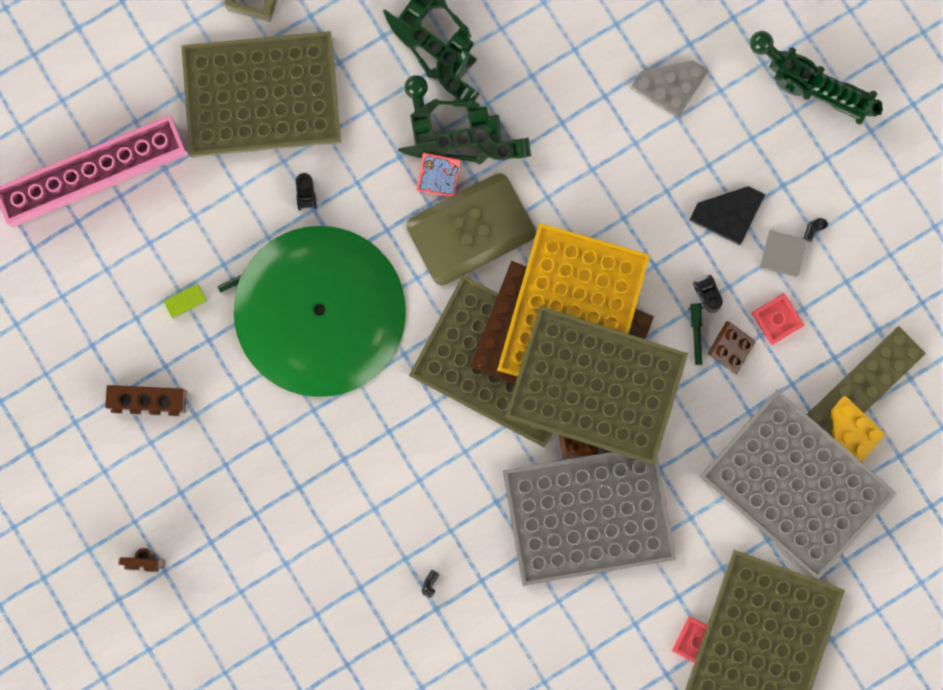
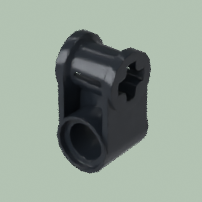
[295,173,317,211]
[693,274,723,313]

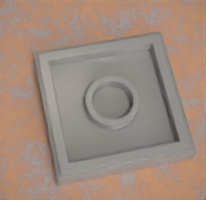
[760,230,807,277]

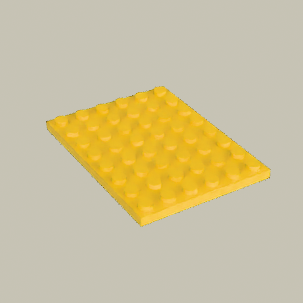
[497,223,650,376]

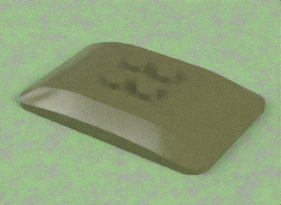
[406,174,536,286]

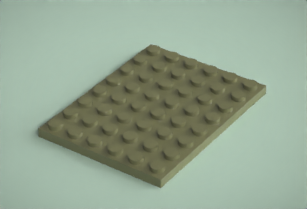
[181,31,341,157]
[409,275,552,448]
[505,306,688,465]
[685,550,845,690]

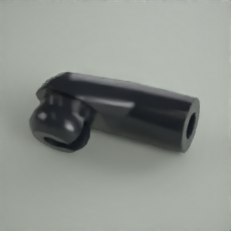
[803,218,828,242]
[421,569,440,598]

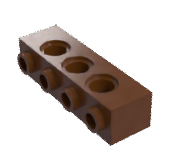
[105,385,187,416]

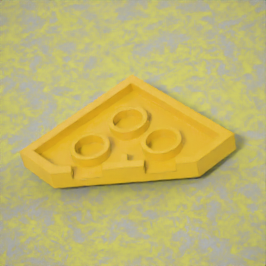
[831,396,885,462]

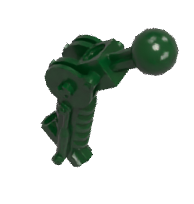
[750,31,883,125]

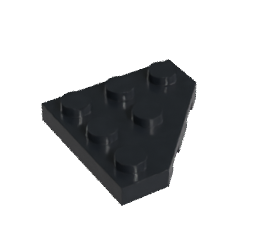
[689,186,766,246]

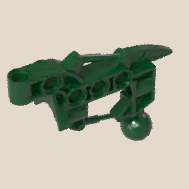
[383,0,480,107]
[398,75,532,164]

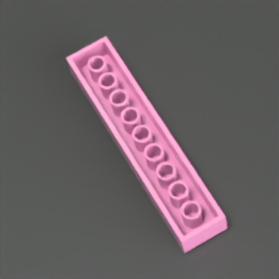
[0,116,188,228]

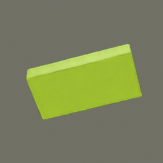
[164,284,207,318]

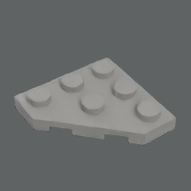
[631,60,709,118]

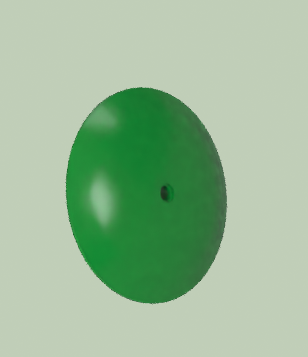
[233,226,406,397]

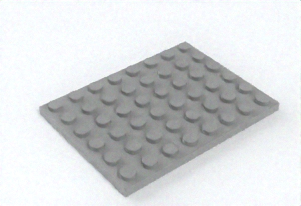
[700,389,896,580]
[503,452,676,586]

